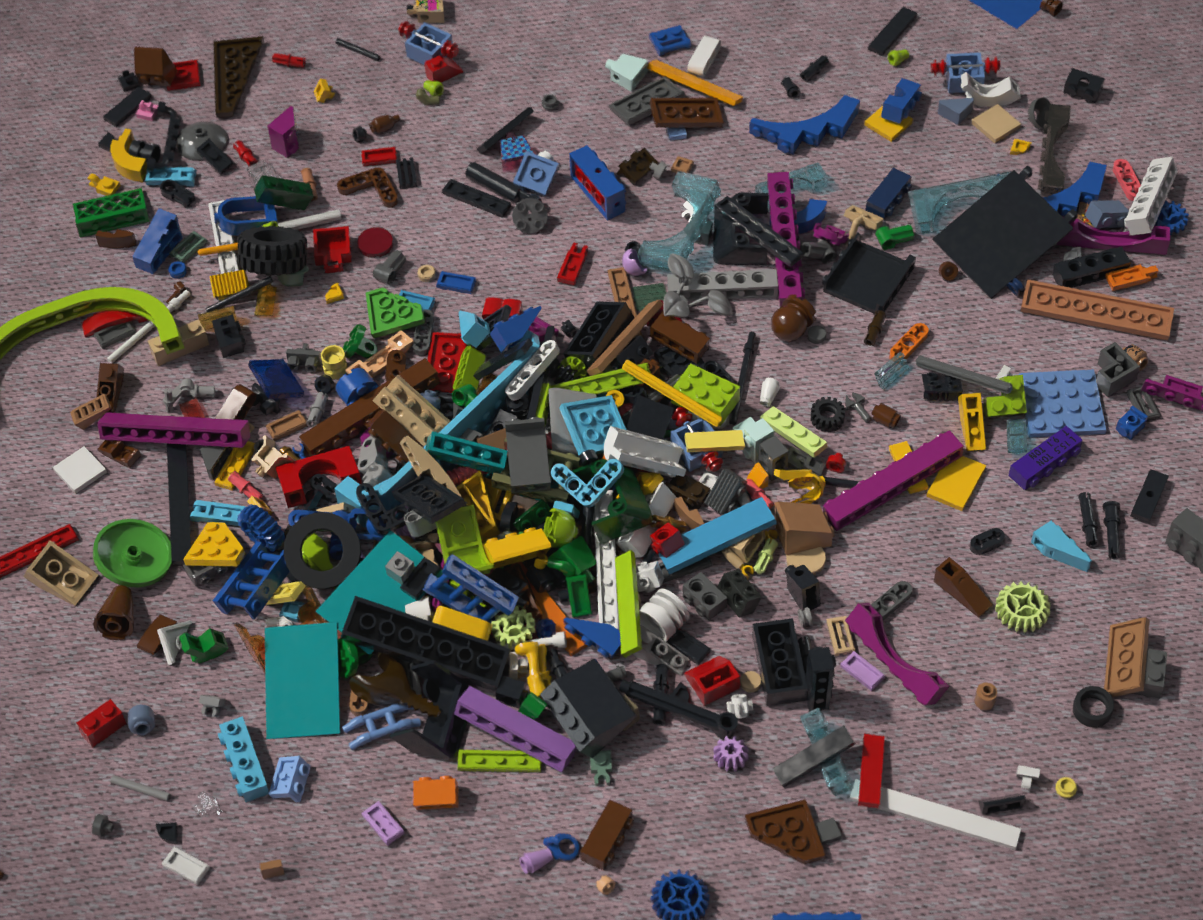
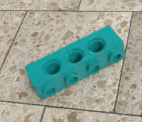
[425,431,508,474]

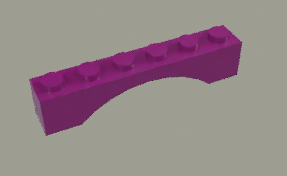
[1057,219,1170,255]
[845,603,950,706]

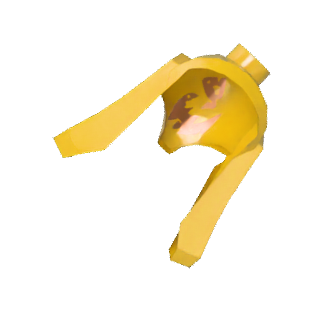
[774,469,825,504]

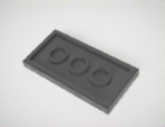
[609,76,685,126]

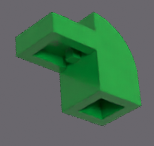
[179,628,229,663]

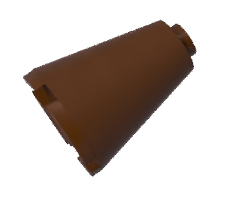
[93,585,134,640]

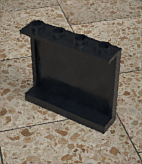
[822,233,916,314]

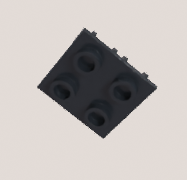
[922,372,963,401]

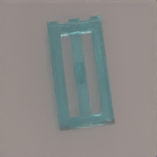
[874,352,909,390]

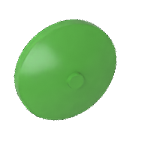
[93,519,171,588]

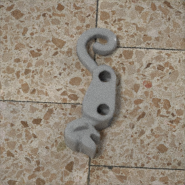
[357,436,393,487]

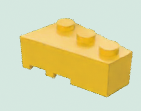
[456,470,501,543]

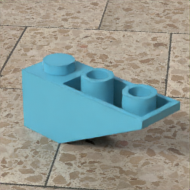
[458,311,490,348]
[1031,520,1092,572]

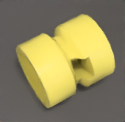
[321,345,348,379]

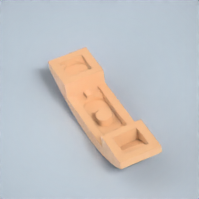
[345,330,414,378]

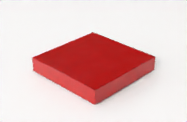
[166,59,201,91]

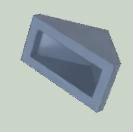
[938,98,974,125]

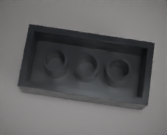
[563,302,635,370]
[752,618,808,706]

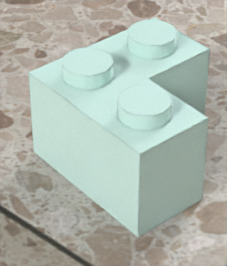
[732,417,774,463]

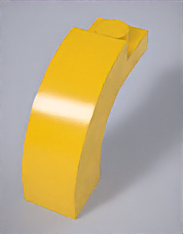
[110,129,147,182]

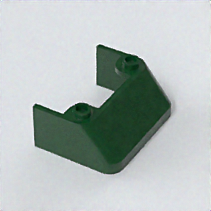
[572,459,653,545]

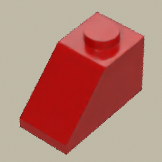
[424,55,463,83]

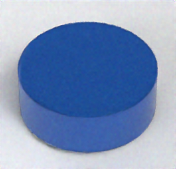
[168,261,187,279]

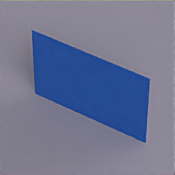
[969,0,1042,29]

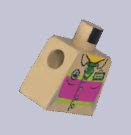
[406,0,445,23]

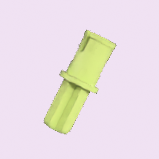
[754,538,778,575]

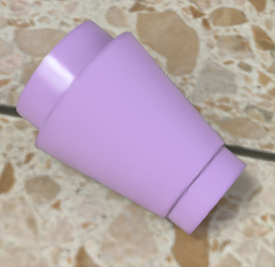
[519,848,553,874]

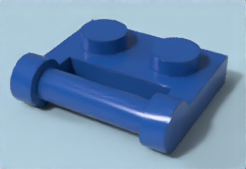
[649,25,691,56]

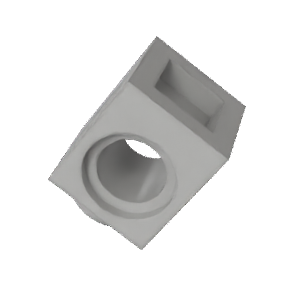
[385,551,415,585]

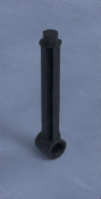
[619,679,738,740]

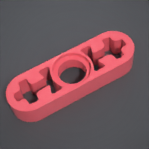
[1113,159,1141,201]

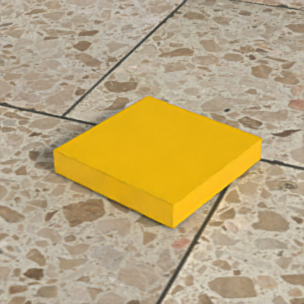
[864,106,913,142]

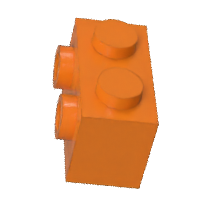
[413,776,459,810]

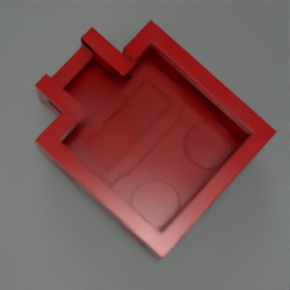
[313,226,352,273]

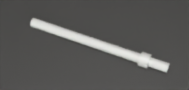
[107,290,191,364]

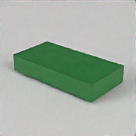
[566,574,592,618]

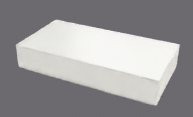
[162,847,210,885]

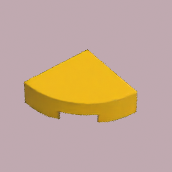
[1010,139,1032,155]
[325,283,344,304]

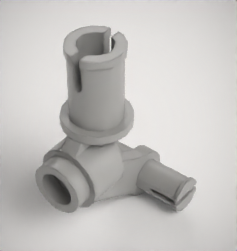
[163,378,215,413]

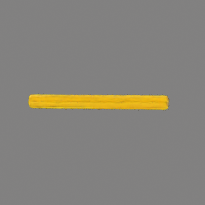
[622,360,722,427]

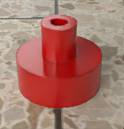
[826,453,847,473]

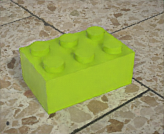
[671,363,740,426]

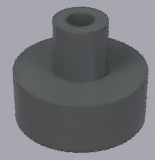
[92,814,114,837]

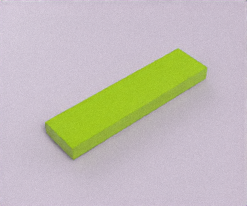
[457,750,542,772]

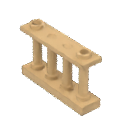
[373,375,451,446]

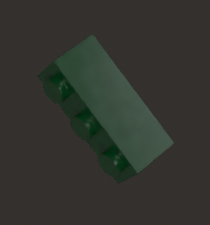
[254,175,314,210]

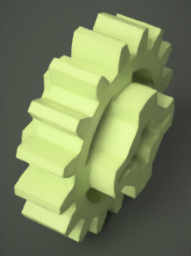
[491,606,535,648]

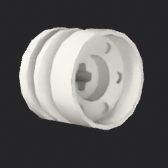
[639,589,690,642]

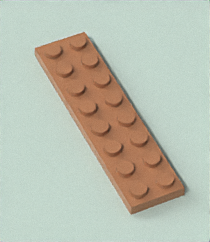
[1020,279,1174,341]

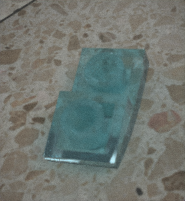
[1007,419,1027,454]

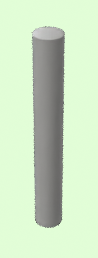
[110,775,171,801]

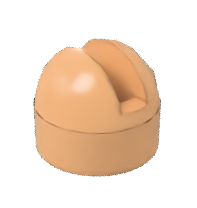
[596,876,616,895]

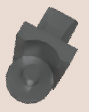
[286,343,322,372]

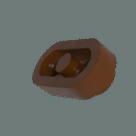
[385,350,406,381]

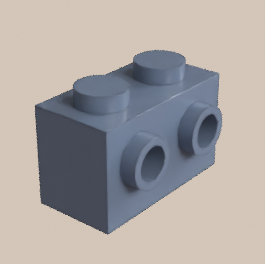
[1085,200,1129,229]

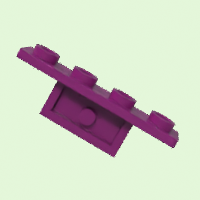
[1141,375,1203,412]

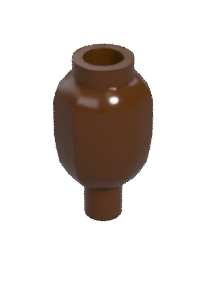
[369,114,400,133]

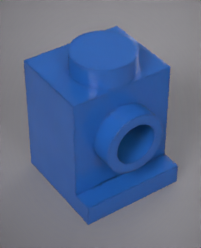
[1116,405,1148,440]

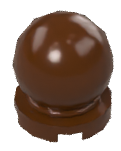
[771,294,816,342]

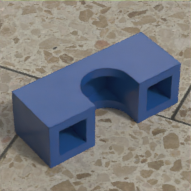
[881,78,922,124]

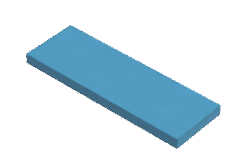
[659,497,777,574]

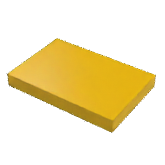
[926,456,986,511]

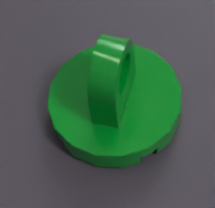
[343,324,378,359]
[338,638,372,678]

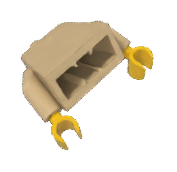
[721,529,778,580]

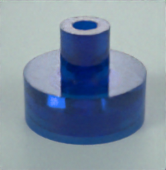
[536,619,556,638]

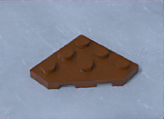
[744,799,825,864]

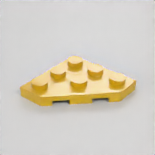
[183,522,245,566]

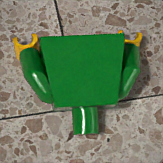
[534,536,596,584]

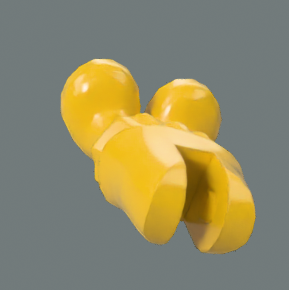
[515,642,551,701]

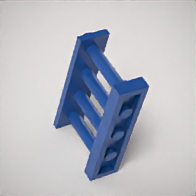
[213,542,290,620]
[423,554,519,623]

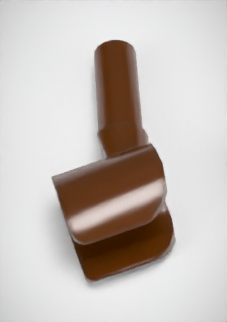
[166,281,186,304]

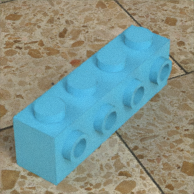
[218,716,269,802]

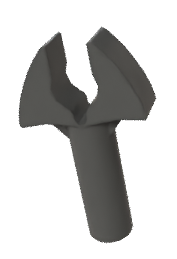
[845,392,871,423]

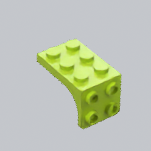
[436,505,495,574]

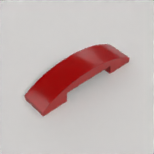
[81,310,148,338]

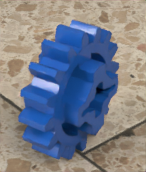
[1154,200,1189,235]

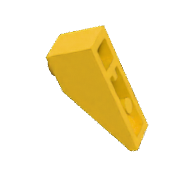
[958,393,986,451]

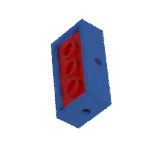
[569,145,626,221]

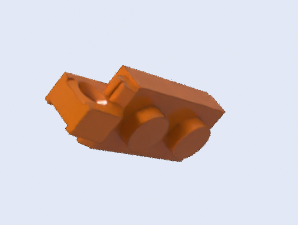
[1106,265,1159,291]

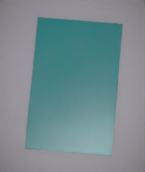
[315,530,443,655]
[265,622,340,739]

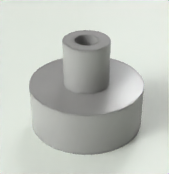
[649,161,667,180]

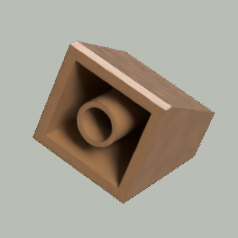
[775,502,834,555]

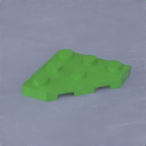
[366,287,425,339]

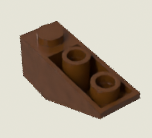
[95,363,124,419]
[934,557,993,618]

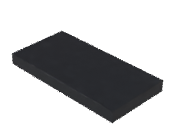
[392,474,466,524]

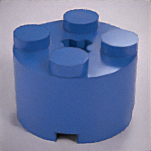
[336,368,379,406]

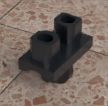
[251,383,281,416]

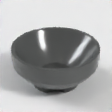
[1028,97,1054,129]

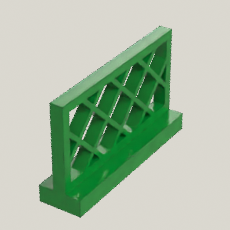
[73,188,150,238]

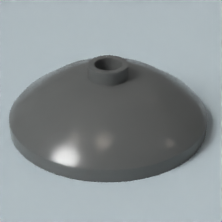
[176,121,228,161]

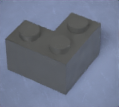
[1096,342,1140,397]

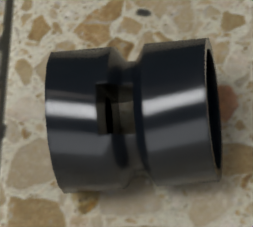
[129,139,161,163]

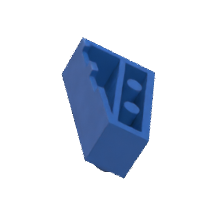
[132,208,183,274]

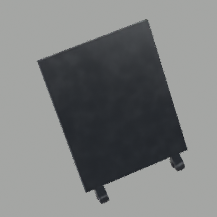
[932,166,1077,299]

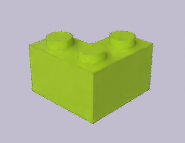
[983,375,1027,418]

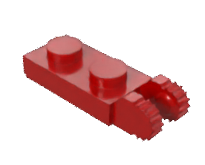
[557,242,588,285]

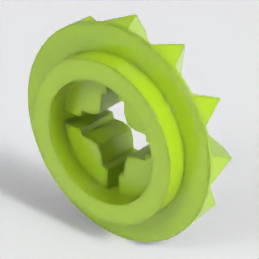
[558,357,587,378]

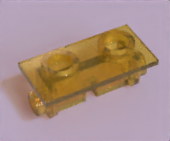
[254,284,277,316]

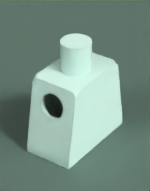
[605,54,648,92]

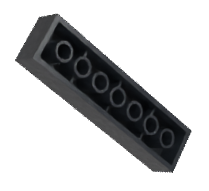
[341,596,510,692]

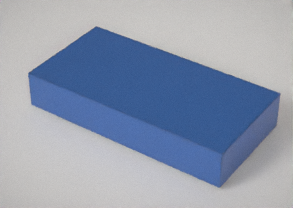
[436,271,476,294]

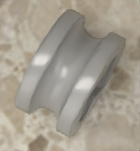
[798,607,812,627]

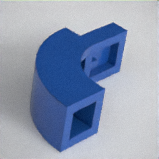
[770,199,827,234]

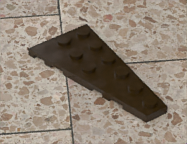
[213,36,264,118]

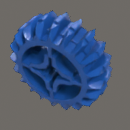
[237,504,285,552]
[651,869,710,920]

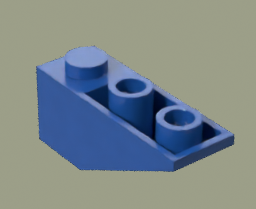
[490,306,542,353]
[563,618,621,659]

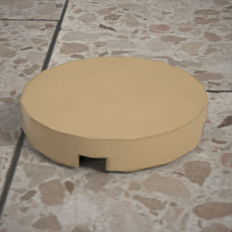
[786,547,826,575]

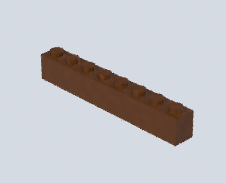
[299,358,440,457]

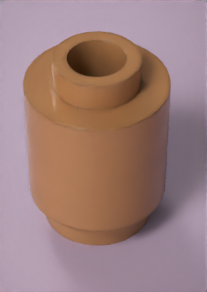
[974,682,997,710]

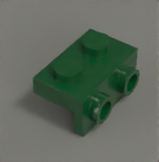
[513,499,553,533]

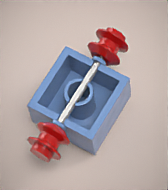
[398,21,459,65]
[930,53,1001,93]
[670,407,723,472]

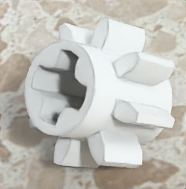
[727,694,753,718]

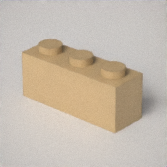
[148,319,209,366]

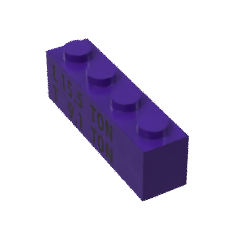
[1008,426,1083,490]

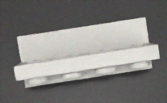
[604,426,686,477]

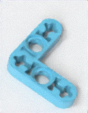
[551,459,624,508]

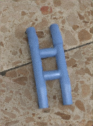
[342,704,421,750]

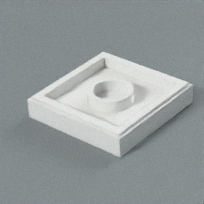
[53,447,107,494]

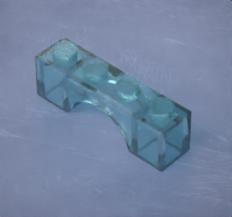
[755,162,828,209]
[800,708,854,797]

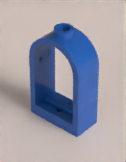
[214,196,277,236]

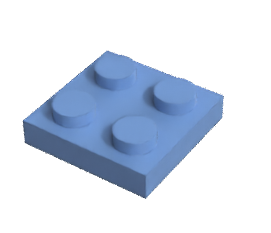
[513,151,559,197]

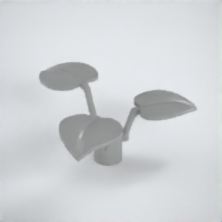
[663,254,733,318]

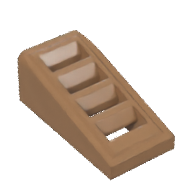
[70,394,112,430]

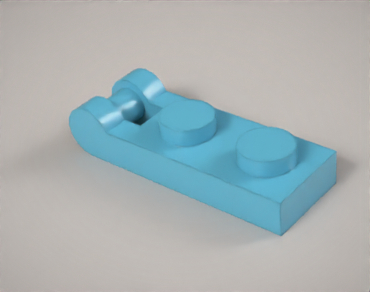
[145,167,197,187]
[190,500,246,526]

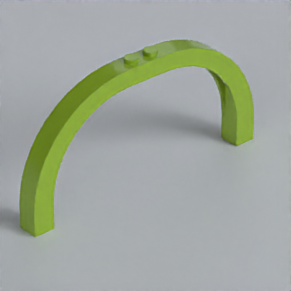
[0,287,185,360]

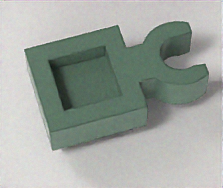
[590,750,612,786]

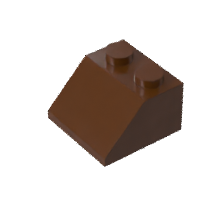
[134,46,178,86]

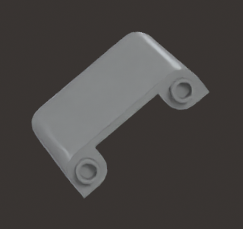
[549,388,604,468]

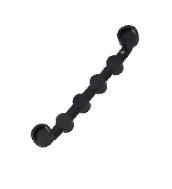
[146,101,181,173]

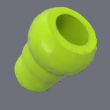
[888,49,910,66]
[423,80,444,96]

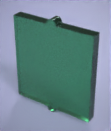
[632,283,666,312]

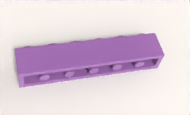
[455,686,576,772]

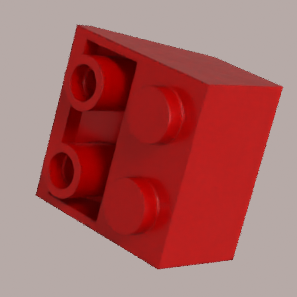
[684,656,740,706]

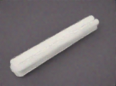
[278,210,341,230]

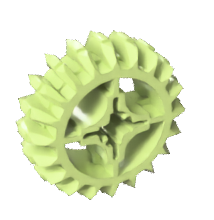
[995,581,1051,633]

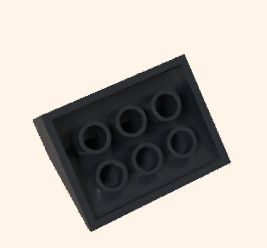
[540,659,637,759]

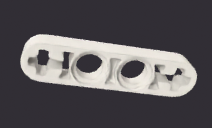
[505,340,560,401]

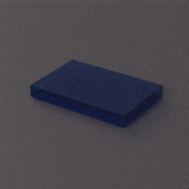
[248,359,304,399]

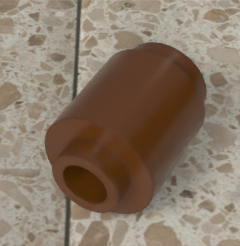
[871,403,901,428]

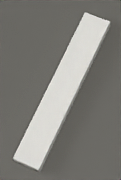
[208,200,239,274]

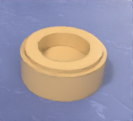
[417,265,436,282]
[741,671,761,692]

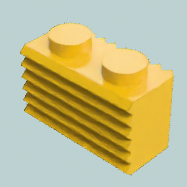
[209,270,250,300]

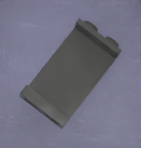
[505,417,551,494]

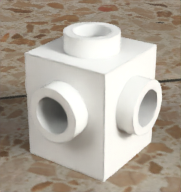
[636,561,664,592]

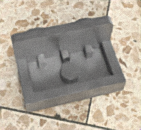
[183,564,230,587]

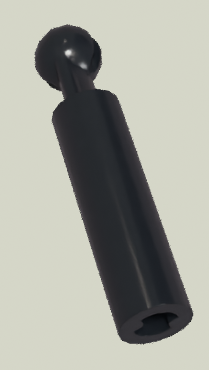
[465,162,542,203]

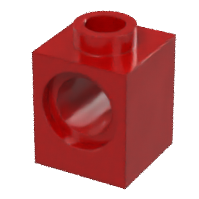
[650,522,685,558]

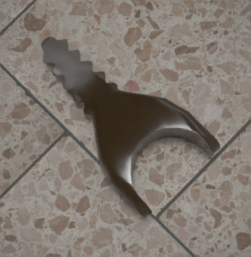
[350,653,441,717]

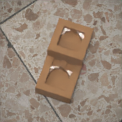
[674,497,705,529]

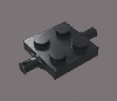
[654,346,709,378]
[472,568,529,615]

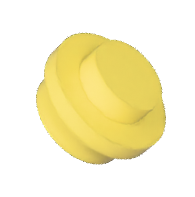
[1055,777,1077,798]

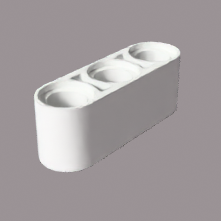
[687,36,721,77]

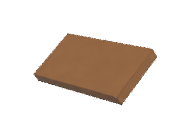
[1104,617,1150,697]

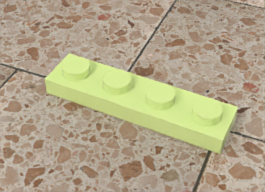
[760,406,828,458]

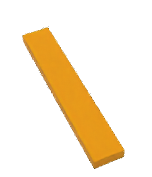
[647,60,743,106]

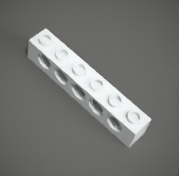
[1124,157,1178,235]

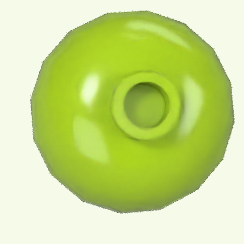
[544,508,578,549]

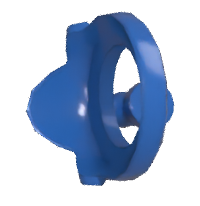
[543,833,579,861]

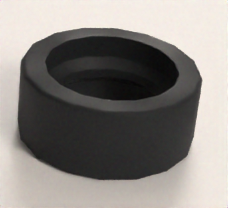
[1073,686,1114,728]

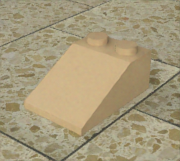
[24,541,98,606]

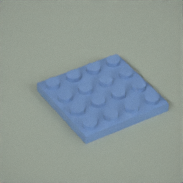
[1019,369,1106,438]

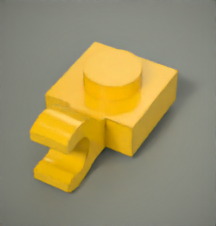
[87,173,121,196]

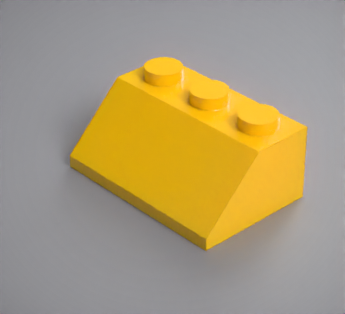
[483,527,552,570]

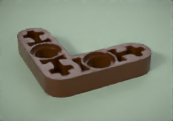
[337,167,398,208]

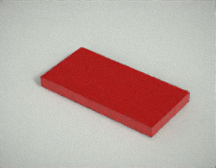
[427,332,468,393]

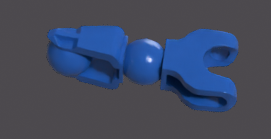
[288,508,388,541]

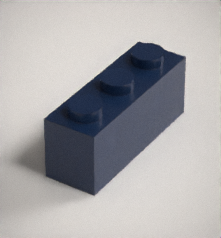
[865,168,912,220]

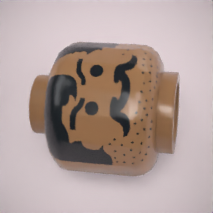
[1123,344,1148,371]

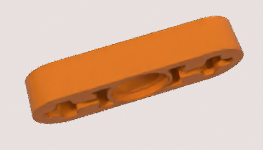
[889,323,929,364]

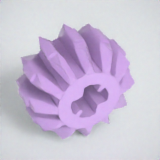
[713,736,749,772]

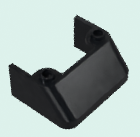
[713,192,768,266]
[390,660,470,760]

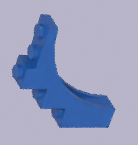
[749,95,860,155]
[1043,161,1107,217]

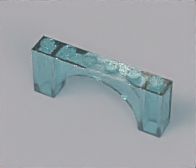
[637,171,721,272]
[908,171,1012,234]

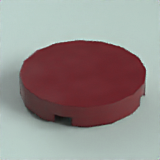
[357,227,393,258]

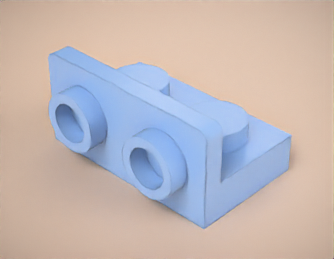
[268,756,311,802]

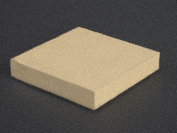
[971,104,1021,143]

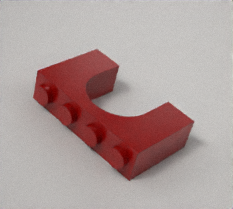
[275,446,362,508]

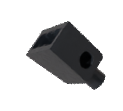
[785,565,821,611]

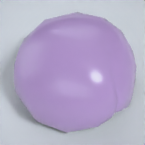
[622,249,647,276]

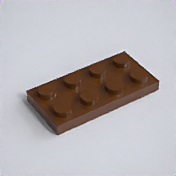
[650,98,724,128]

